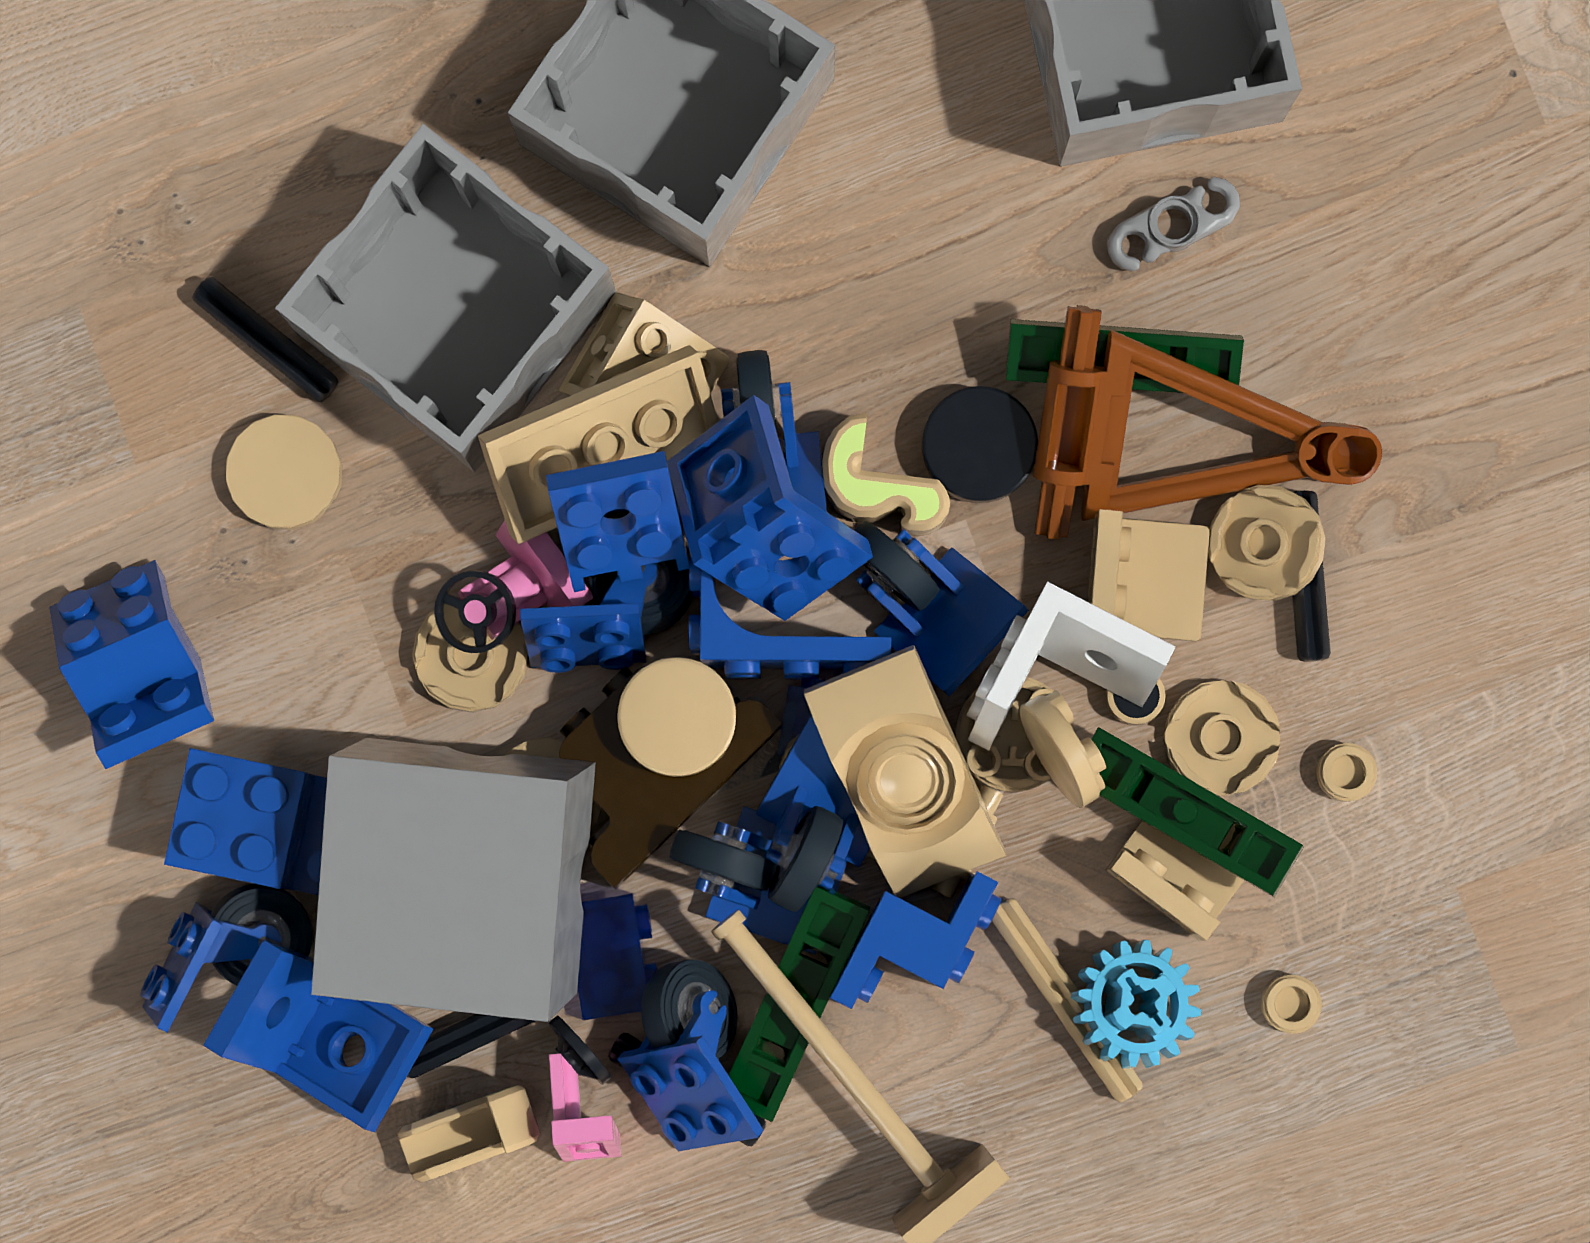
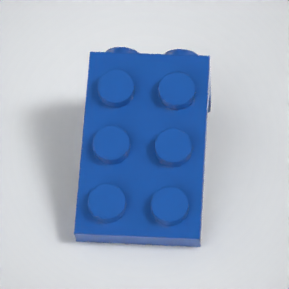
[689,556,891,680]

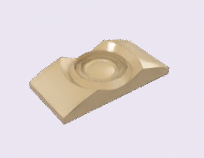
[804,645,1006,898]

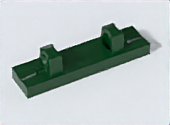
[1006,319,1244,393]
[1091,727,1304,898]
[728,884,870,1122]

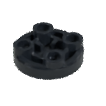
[922,386,1038,503]

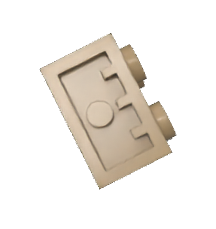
[558,292,729,397]
[1087,509,1210,642]
[1105,821,1244,941]

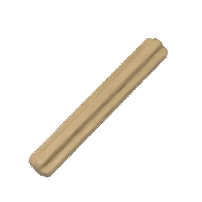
[992,898,1143,1103]

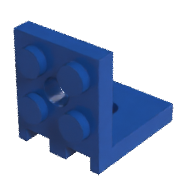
[667,395,873,621]
[546,451,690,592]
[203,940,434,1132]

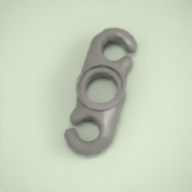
[1107,177,1240,272]

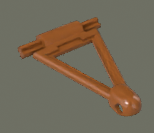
[1033,305,1382,540]

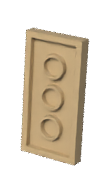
[477,345,718,544]

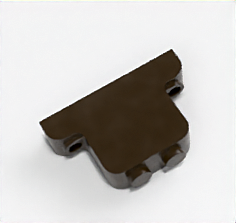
[559,666,783,890]

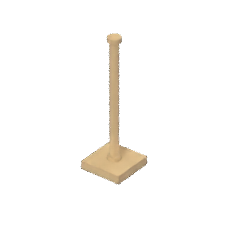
[711,909,1010,1243]

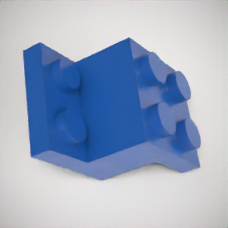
[49,560,214,769]
[164,748,327,895]
[830,871,1002,1009]

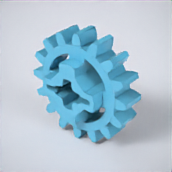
[1071,940,1201,1069]

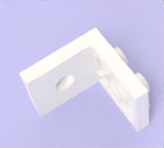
[966,582,1175,750]

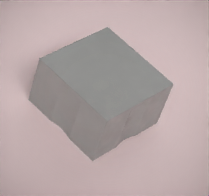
[508,0,835,268]
[1024,0,1302,167]
[275,124,616,472]
[311,738,596,1022]

